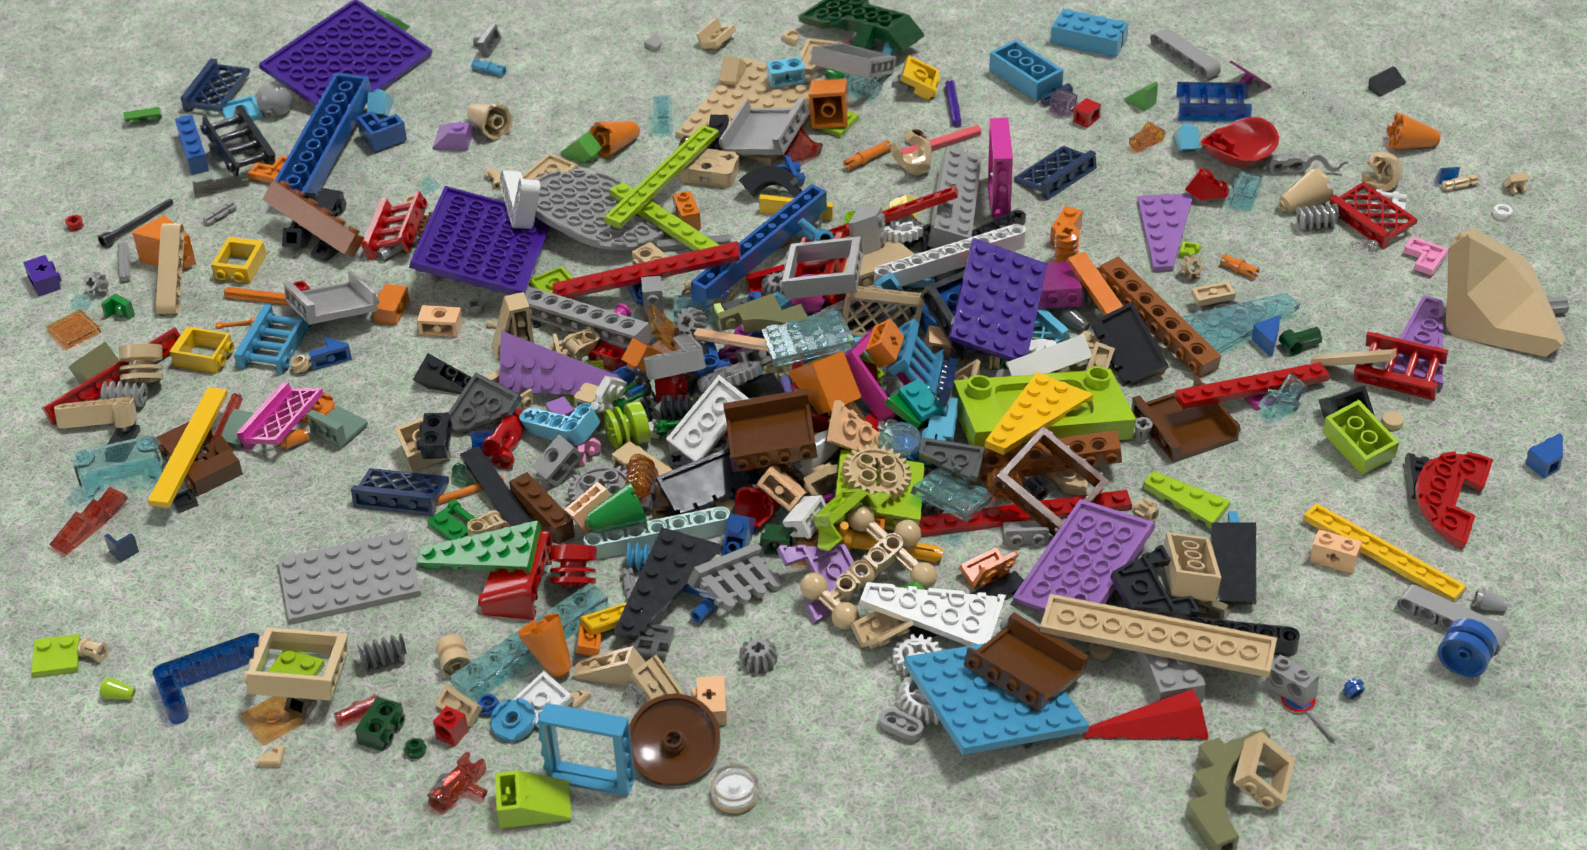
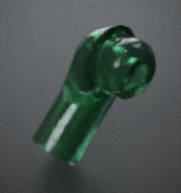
[451,463,473,487]

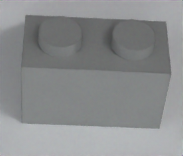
[849,206,887,256]

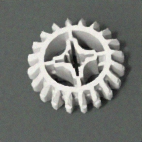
[897,676,939,726]

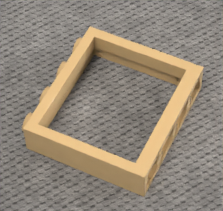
[244,627,348,701]

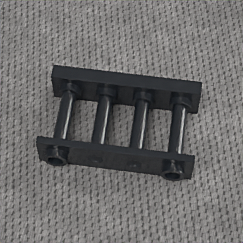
[200,105,276,179]

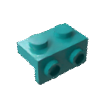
[898,378,943,422]

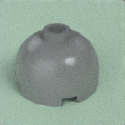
[256,84,293,118]

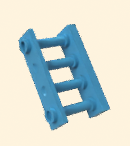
[234,304,312,375]
[888,318,945,396]

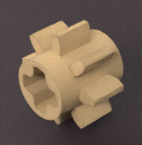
[1179,255,1204,279]
[1132,497,1159,522]

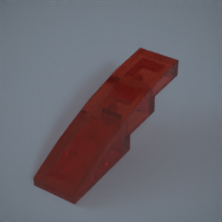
[49,487,128,555]

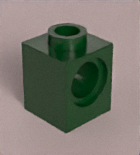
[760,524,793,555]

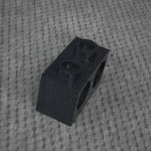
[417,412,453,459]

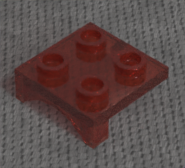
[783,124,823,163]

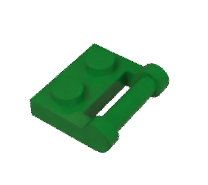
[427,500,478,541]

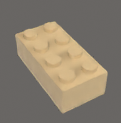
[1163,532,1221,602]

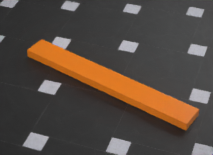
[1067,252,1166,379]

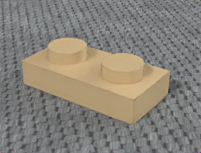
[1191,281,1236,306]
[435,684,483,727]

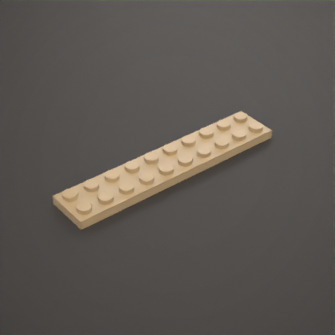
[1040,594,1277,678]

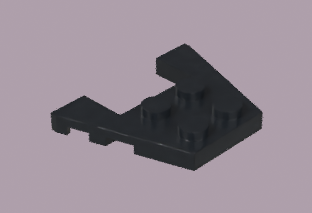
[1110,545,1200,618]

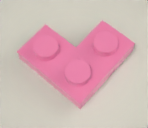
[1404,236,1448,276]

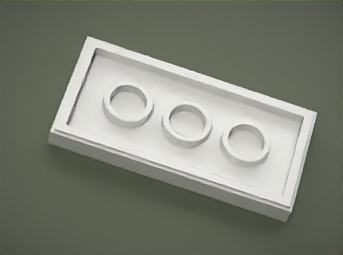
[666,375,749,461]

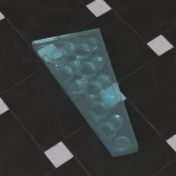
[1182,293,1300,354]

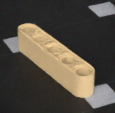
[156,223,185,315]

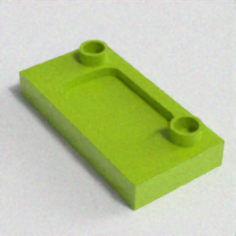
[951,366,1136,449]

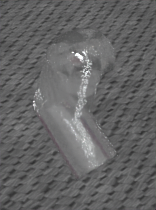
[1349,240,1379,253]

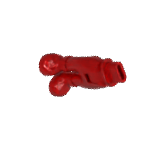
[482,408,525,469]

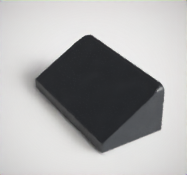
[1368,66,1406,97]

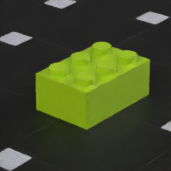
[1322,400,1399,475]

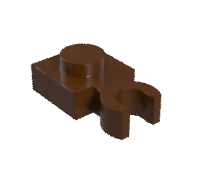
[195,435,234,461]

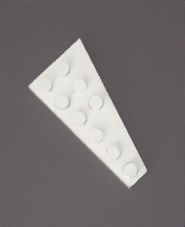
[859,582,1006,646]

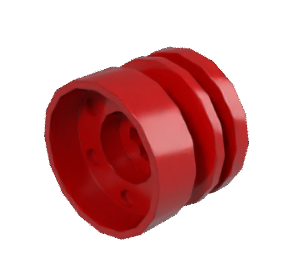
[550,544,597,588]

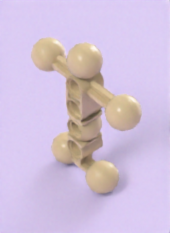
[800,504,938,630]

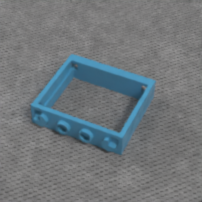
[536,703,635,797]

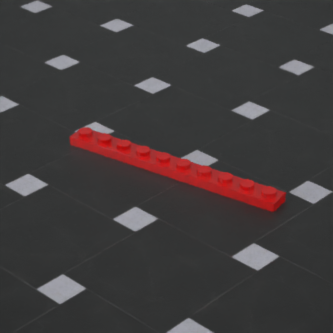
[552,241,740,299]
[919,489,1132,537]

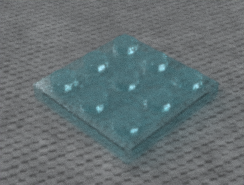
[911,467,993,522]

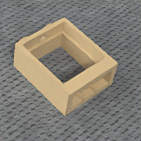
[1233,732,1295,810]

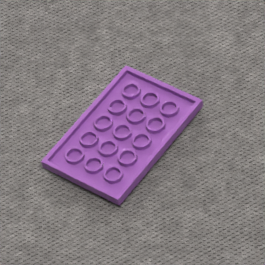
[1013,499,1156,613]

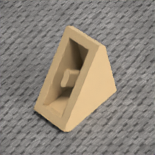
[719,56,747,85]

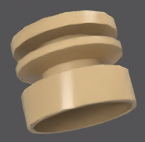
[119,343,163,384]

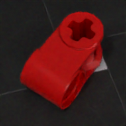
[588,341,627,372]

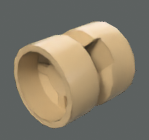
[436,635,471,678]

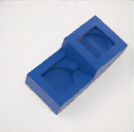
[611,365,647,397]

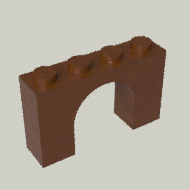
[156,422,243,496]

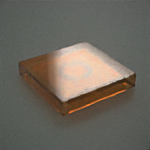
[646,304,678,351]
[46,309,101,350]
[241,696,305,746]

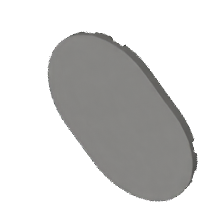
[535,169,666,251]

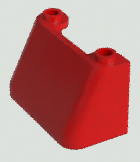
[478,531,553,620]

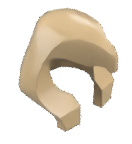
[890,130,931,176]
[1361,152,1403,192]

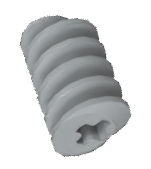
[1296,203,1339,231]
[101,381,147,408]

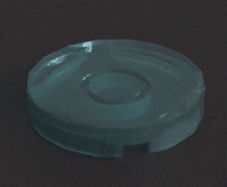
[878,422,921,459]

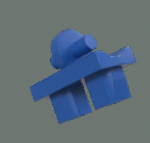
[777,155,806,186]

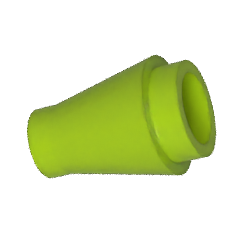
[99,677,136,701]

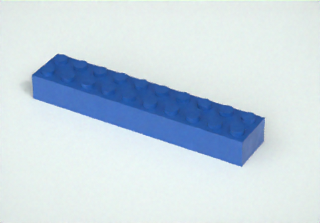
[274,73,372,197]

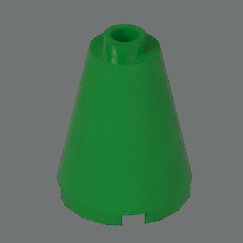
[585,483,648,533]

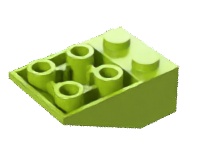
[495,770,572,829]

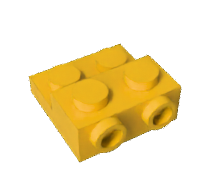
[900,55,941,100]

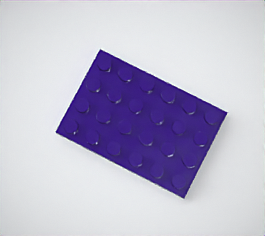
[948,238,1047,361]

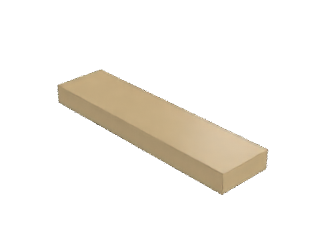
[1310,349,1397,366]

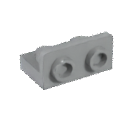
[1003,521,1049,546]

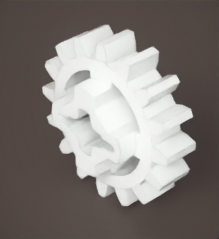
[884,216,923,243]
[893,634,942,676]

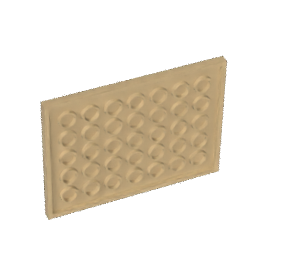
[676,57,824,165]

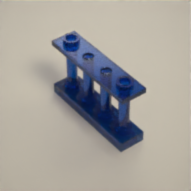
[1176,82,1252,122]

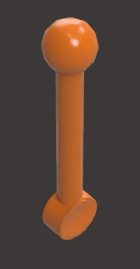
[215,318,255,329]

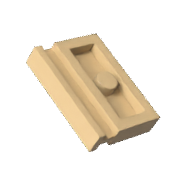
[629,655,683,701]

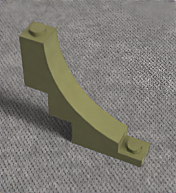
[717,293,847,354]

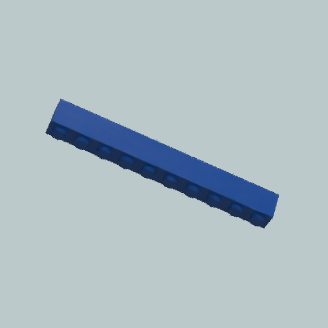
[691,184,827,307]

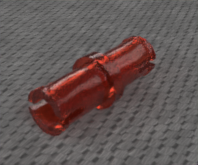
[334,694,379,726]

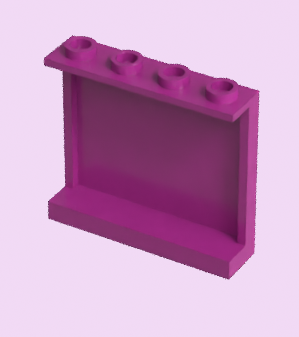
[1038,262,1082,309]

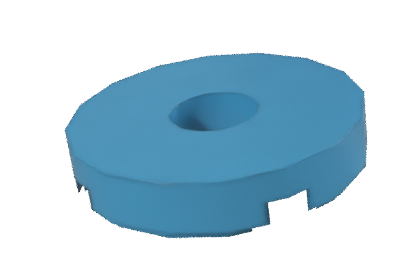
[490,698,537,742]

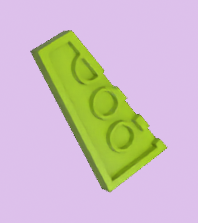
[1143,471,1230,530]

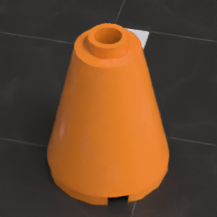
[589,121,640,157]
[518,613,572,679]

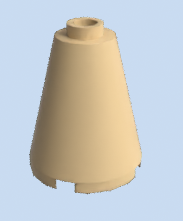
[467,103,513,139]
[1279,168,1334,213]

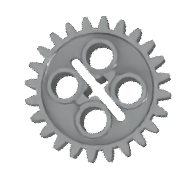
[697,361,763,392]
[568,463,637,503]

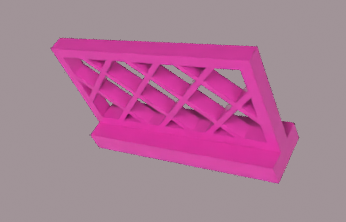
[236,382,324,449]

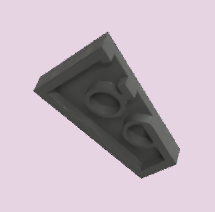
[919,438,985,483]

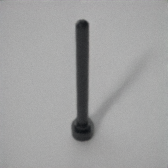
[97,199,173,248]

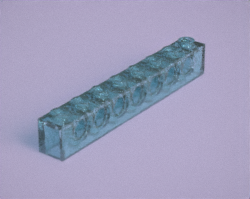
[450,583,609,702]

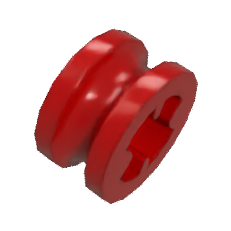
[65,215,84,232]

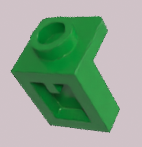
[101,293,135,320]

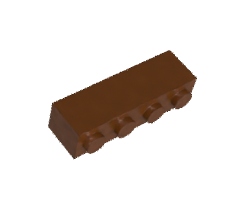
[509,472,575,545]

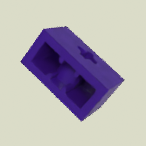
[23,255,62,297]

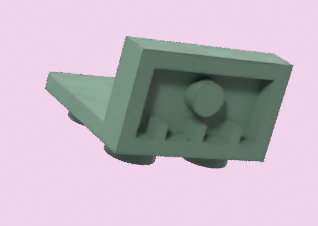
[307,406,368,447]

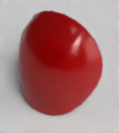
[1199,117,1279,168]

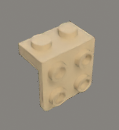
[850,611,914,649]

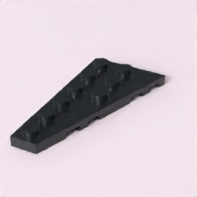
[614,527,723,641]

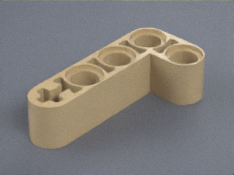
[54,397,137,429]

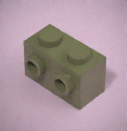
[68,342,119,384]

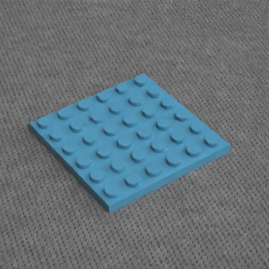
[903,643,1089,755]

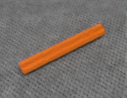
[224,287,289,305]

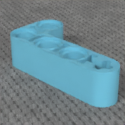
[519,403,600,446]

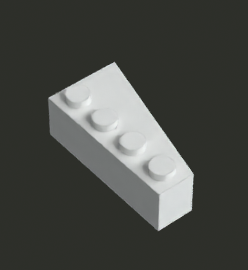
[1006,334,1092,376]

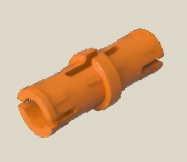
[1220,254,1260,279]

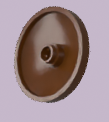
[629,694,721,786]

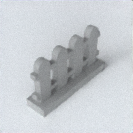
[687,542,782,611]

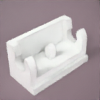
[783,495,826,539]

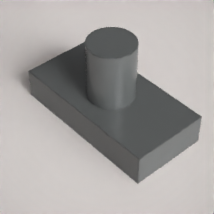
[473,24,502,57]

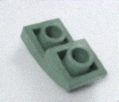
[222,409,254,448]

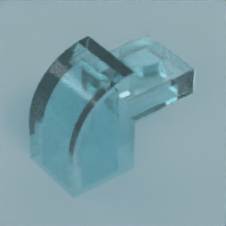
[1258,374,1307,419]

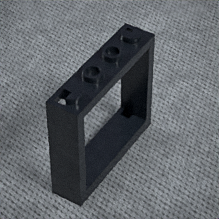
[920,271,982,361]

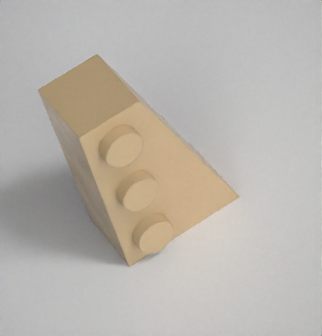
[492,292,534,360]

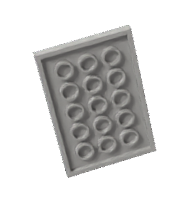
[278,531,421,624]

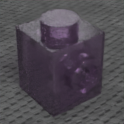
[1049,88,1079,117]

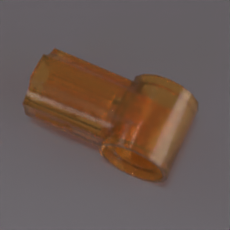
[1129,121,1166,151]

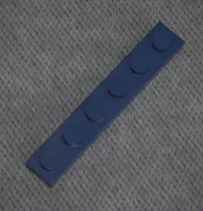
[936,353,958,407]

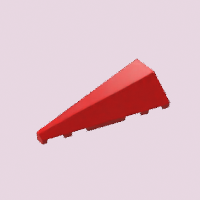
[1082,689,1209,741]

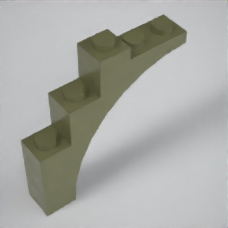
[1185,728,1270,850]

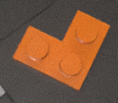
[248,155,288,183]

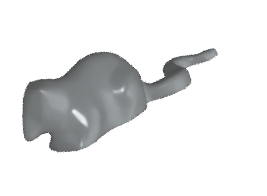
[1263,151,1348,174]

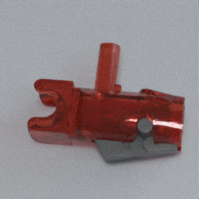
[427,752,488,812]

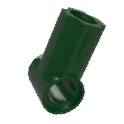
[1279,327,1323,356]

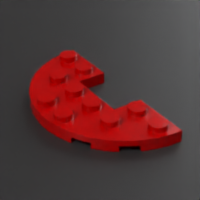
[1415,451,1493,549]

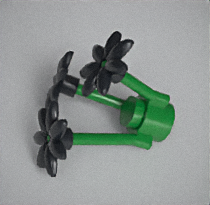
[612,366,656,422]

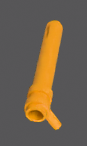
[833,521,943,563]

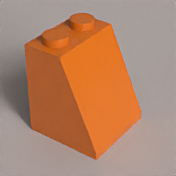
[809,79,848,129]
[132,215,196,271]
[788,351,861,416]

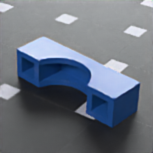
[175,115,209,175]

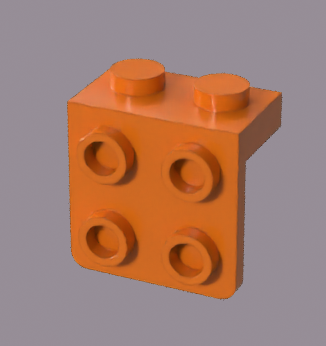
[959,547,1019,589]

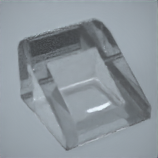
[620,681,646,716]

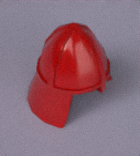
[735,487,781,530]

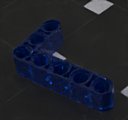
[152,633,260,724]

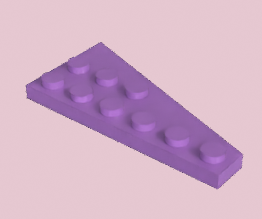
[1138,194,1194,272]
[1383,295,1443,389]
[499,331,620,395]

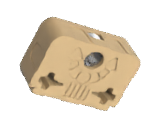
[679,149,739,188]

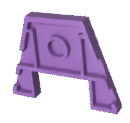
[777,544,861,624]

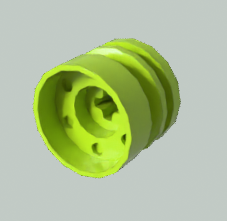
[603,400,651,451]

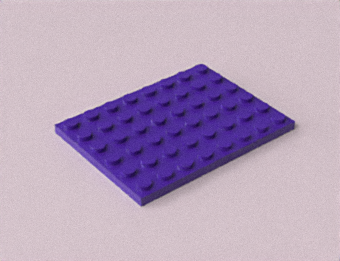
[259,0,432,107]
[409,186,550,295]

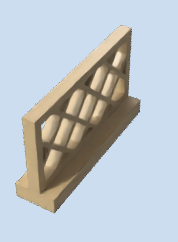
[839,286,925,337]

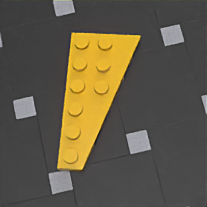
[984,372,1094,455]

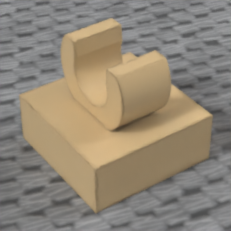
[1503,172,1529,194]

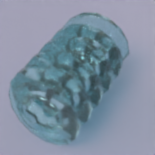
[844,73,883,99]

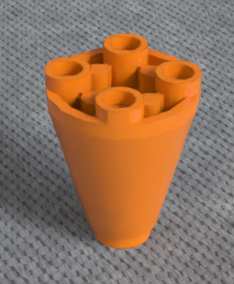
[1386,113,1441,150]

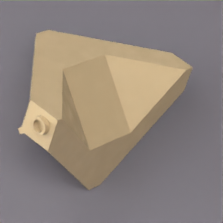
[1446,227,1565,357]

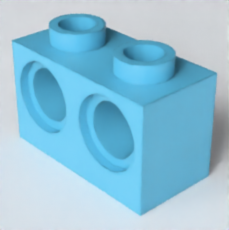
[766,57,806,88]

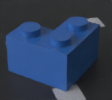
[356,111,407,152]

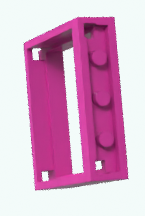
[988,118,1013,218]
[845,328,922,422]

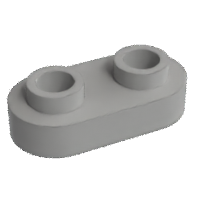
[880,708,923,741]

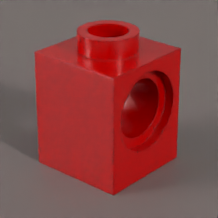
[1073,98,1101,128]
[433,706,468,747]

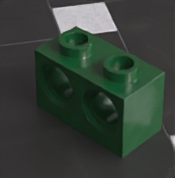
[355,696,405,751]

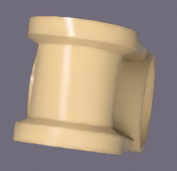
[561,329,600,360]
[467,510,510,536]

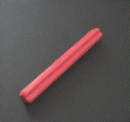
[901,125,982,154]

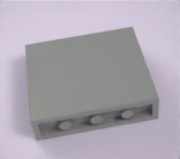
[719,98,809,155]
[284,270,379,325]

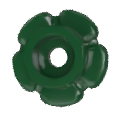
[403,738,427,759]

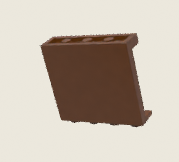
[1131,376,1241,463]
[723,389,818,472]
[963,613,1089,711]

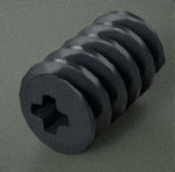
[660,394,699,421]

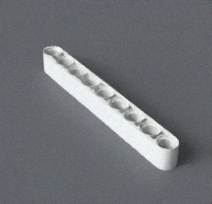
[874,224,1026,286]

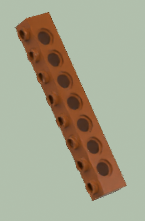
[1099,256,1222,378]
[952,430,1122,486]

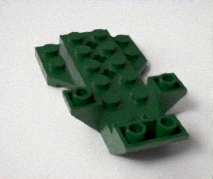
[798,0,925,52]

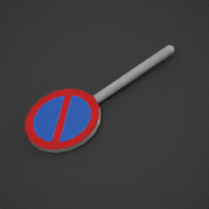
[1281,695,1336,741]

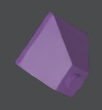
[433,122,475,150]

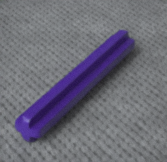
[945,80,962,127]

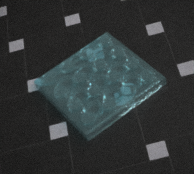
[762,311,856,367]

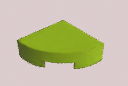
[1179,241,1202,258]

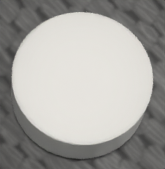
[1493,204,1513,220]

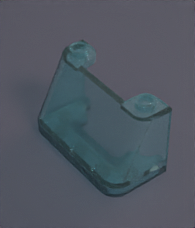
[73,435,166,502]

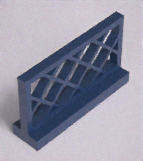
[180,58,250,112]
[1014,146,1097,200]
[351,468,449,516]

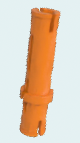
[843,140,892,171]

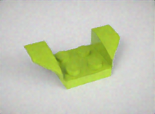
[813,489,892,551]

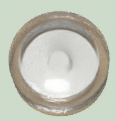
[710,764,759,813]

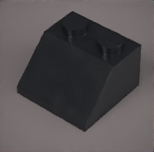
[1318,386,1375,419]

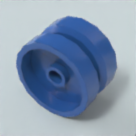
[1437,618,1498,678]

